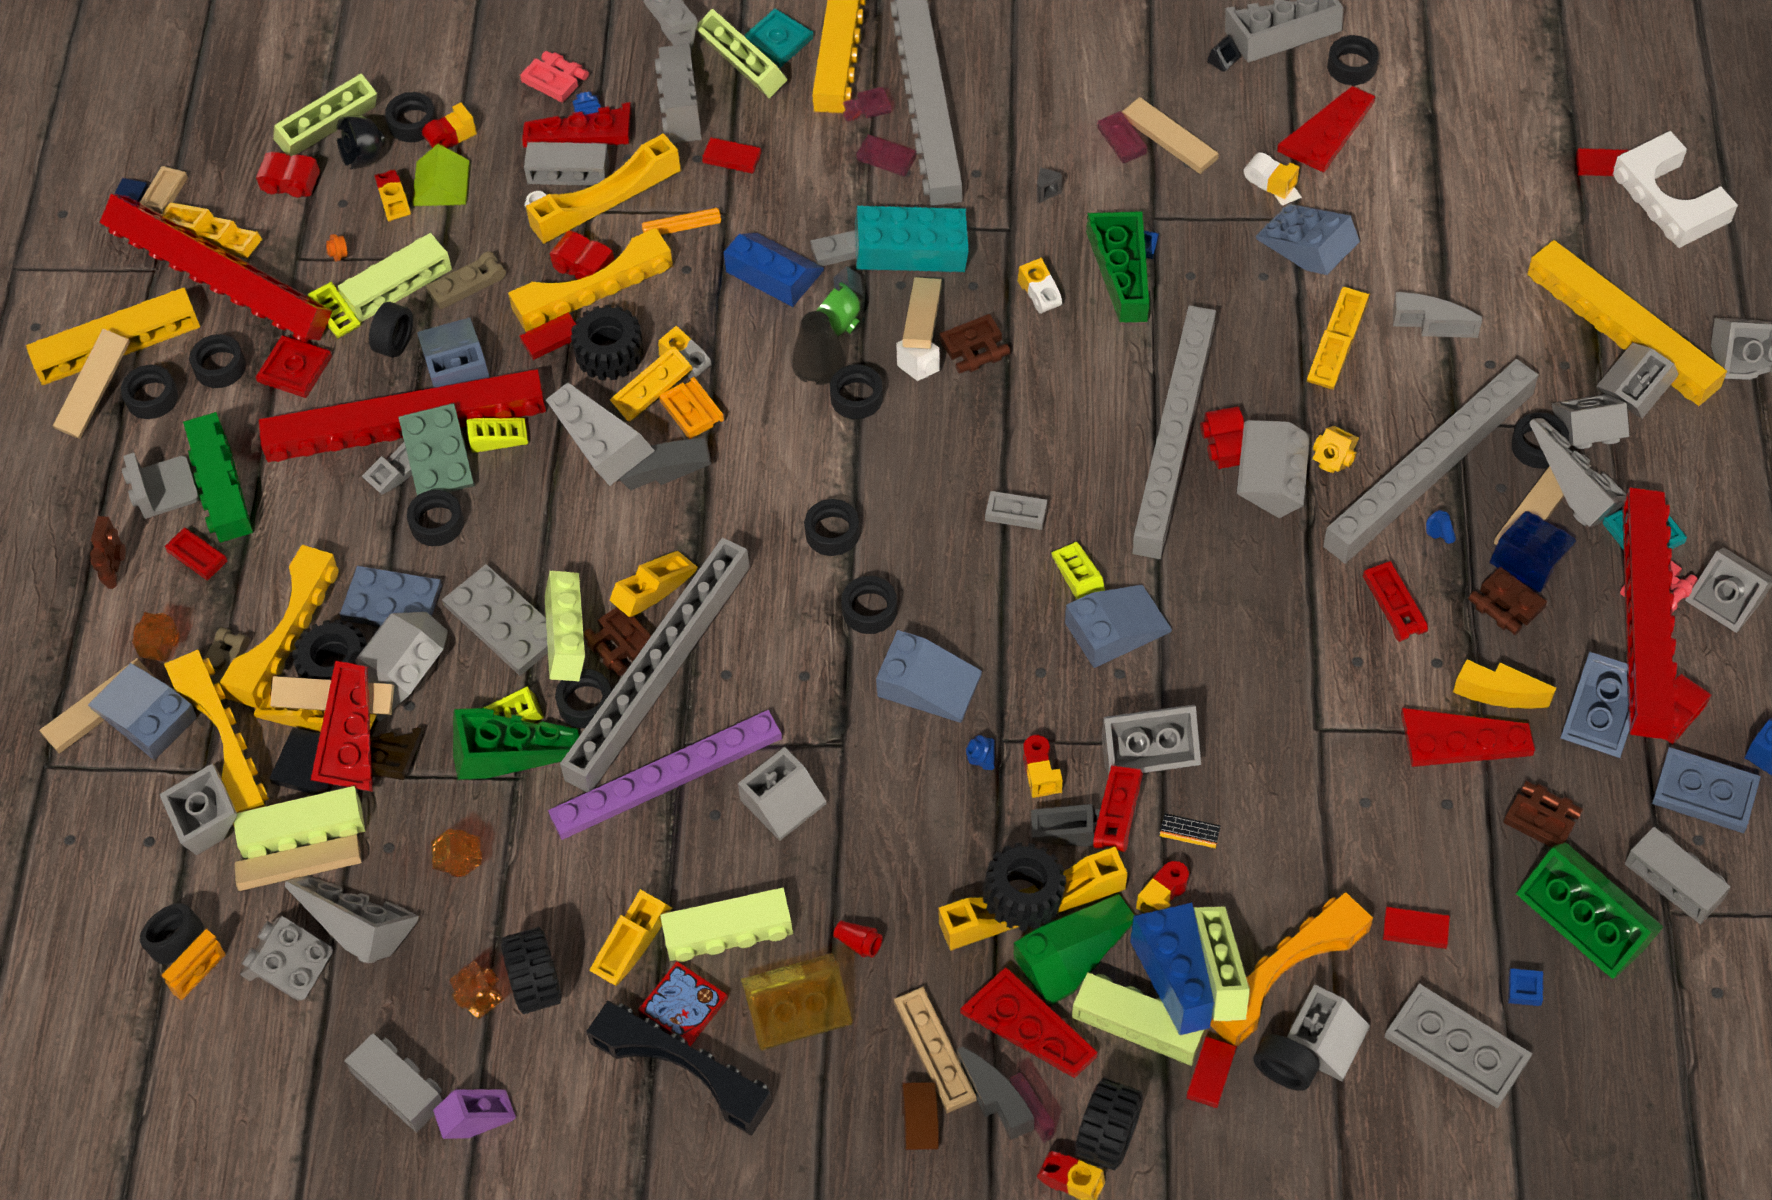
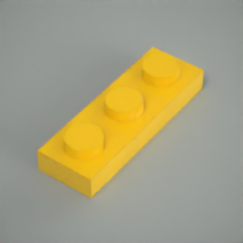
[609,345,693,422]

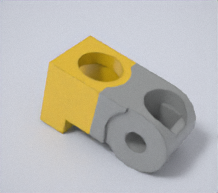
[658,326,711,379]

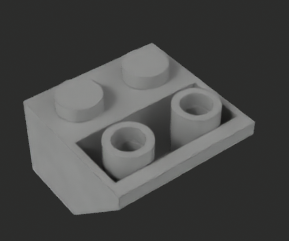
[1596,342,1679,419]
[738,747,827,841]
[1287,984,1370,1081]

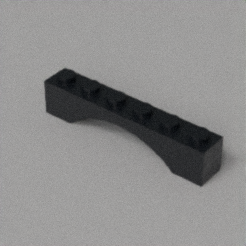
[586,1000,773,1136]

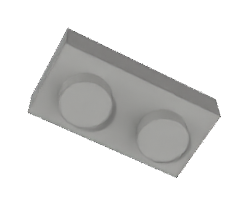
[810,230,856,266]
[985,491,1047,530]

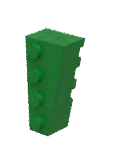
[1086,212,1149,323]
[183,412,253,543]

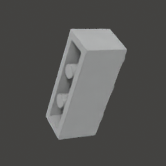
[524,142,610,186]
[1625,827,1731,925]
[344,1033,442,1133]

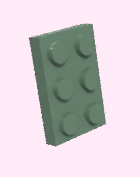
[398,403,475,496]

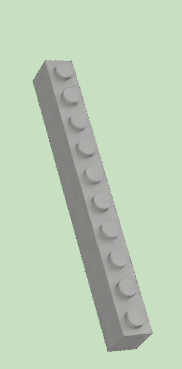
[890,0,962,206]
[1132,306,1216,559]
[1323,359,1538,564]
[560,537,750,792]

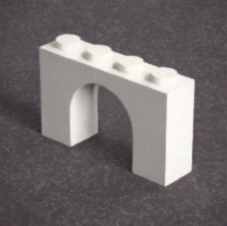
[1613,131,1738,248]

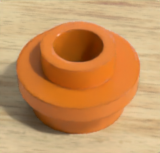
[326,234,347,261]

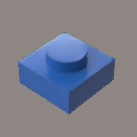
[1508,968,1543,1006]

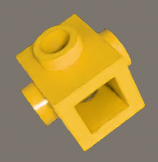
[1312,426,1359,473]

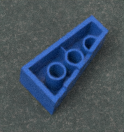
[1130,903,1214,1035]

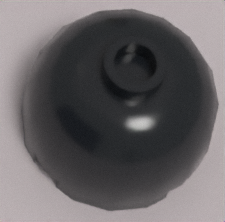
[336,115,385,169]

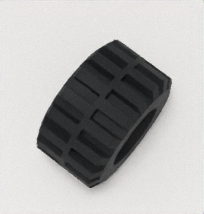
[571,305,644,380]
[292,620,367,680]
[982,843,1066,931]
[501,927,562,1015]
[1075,1078,1143,1170]

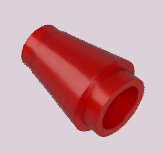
[834,920,883,958]

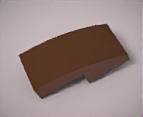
[902,1082,939,1150]

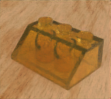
[740,953,853,1051]

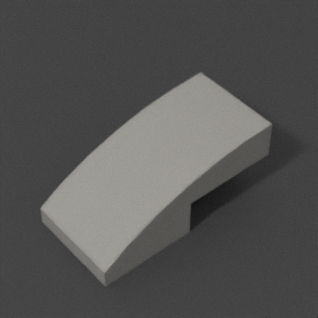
[362,442,412,495]

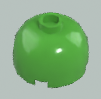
[808,282,860,338]

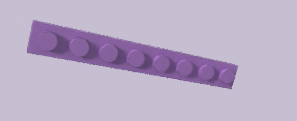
[548,710,782,840]

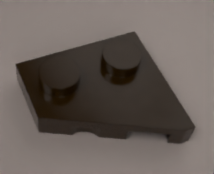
[370,728,423,780]

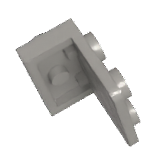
[644,0,698,53]
[122,453,199,519]
[240,916,332,1001]

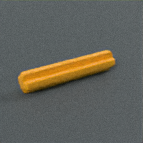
[642,208,721,235]

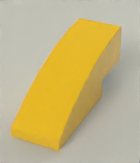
[609,551,698,617]
[1453,659,1556,709]
[589,889,673,986]

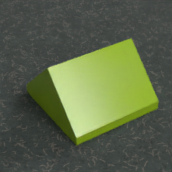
[412,144,470,206]

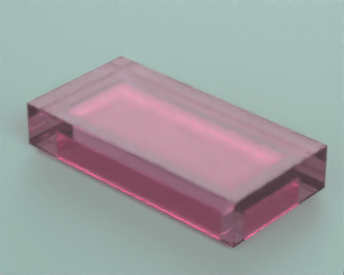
[1010,1072,1055,1143]

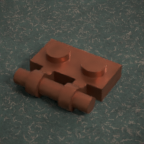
[940,314,1010,374]
[90,516,126,589]
[1468,567,1547,635]
[583,607,651,676]
[1503,781,1583,848]

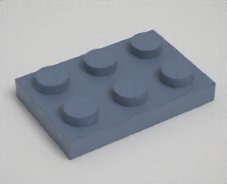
[340,566,442,627]
[1652,747,1761,833]

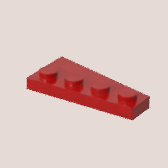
[1277,86,1376,173]
[522,102,631,147]
[311,661,373,792]
[1401,708,1535,767]
[960,967,1098,1078]

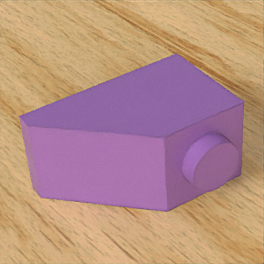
[433,1089,516,1139]

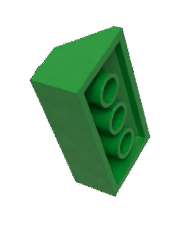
[1516,843,1663,979]

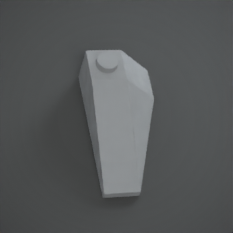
[1711,318,1772,380]
[1529,418,1627,527]
[285,876,419,963]

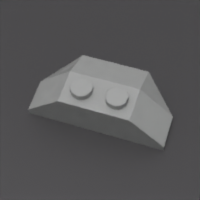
[355,612,448,722]

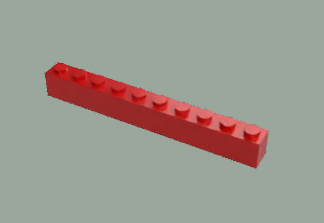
[99,193,333,342]
[258,369,546,463]
[1622,487,1679,740]

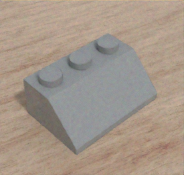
[1237,420,1310,519]
[1102,704,1201,774]

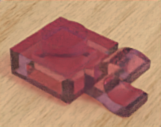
[843,87,891,121]

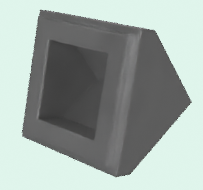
[1036,167,1062,203]
[833,266,864,299]

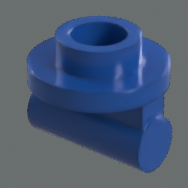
[572,92,601,115]
[1426,510,1456,544]
[966,735,995,770]

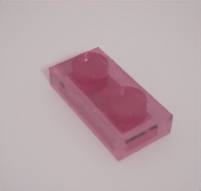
[1097,111,1147,164]
[857,135,916,177]

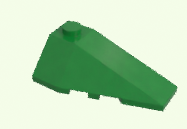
[453,708,579,780]
[1014,894,1135,1007]

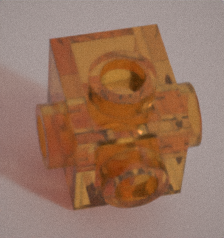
[132,612,180,662]
[431,828,482,877]
[449,960,504,1019]

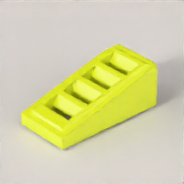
[308,281,361,339]
[467,418,528,453]
[1051,542,1105,599]
[484,687,544,723]

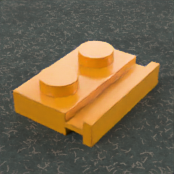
[659,377,724,439]
[161,929,226,1001]

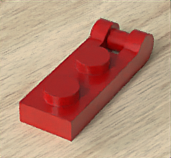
[1363,561,1428,642]
[1093,766,1143,852]

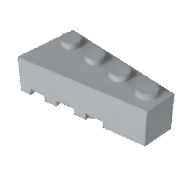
[1225,0,1343,63]
[655,44,702,143]
[546,383,655,486]

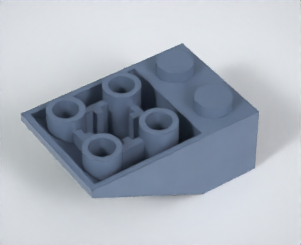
[1256,204,1360,275]
[417,317,489,388]

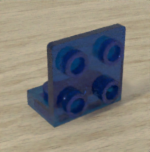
[1489,511,1576,592]

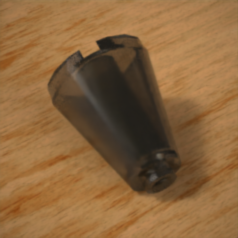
[791,311,847,385]

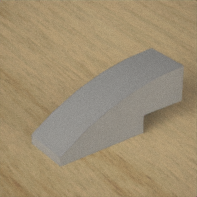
[1393,292,1482,338]

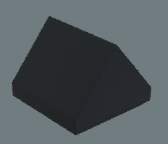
[1207,35,1241,72]

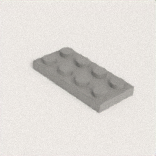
[442,564,548,676]
[1384,983,1532,1109]

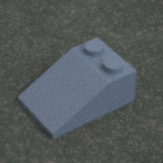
[1065,585,1172,668]
[876,630,982,723]
[1560,652,1629,758]
[88,663,197,761]

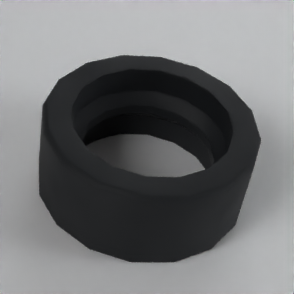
[1327,35,1379,86]
[385,92,437,142]
[369,302,413,358]
[189,334,246,388]
[830,364,883,419]
[121,365,178,419]
[1511,412,1569,469]
[407,490,464,546]
[804,499,860,556]
[841,576,897,634]
[555,669,612,728]
[139,903,204,964]
[1253,1034,1320,1091]

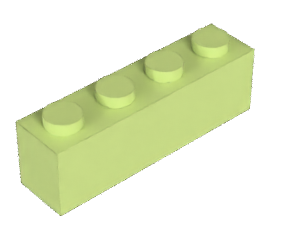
[696,9,787,99]
[273,73,377,156]
[338,233,452,323]
[545,571,585,681]
[234,786,366,860]
[660,888,793,962]
[1194,907,1250,1021]
[1072,973,1207,1066]

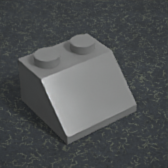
[1552,394,1629,449]
[1685,548,1772,633]
[159,763,237,855]

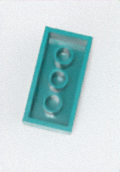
[855,206,969,272]

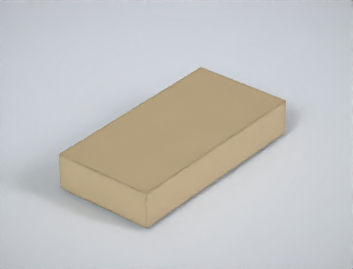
[139,166,188,214]

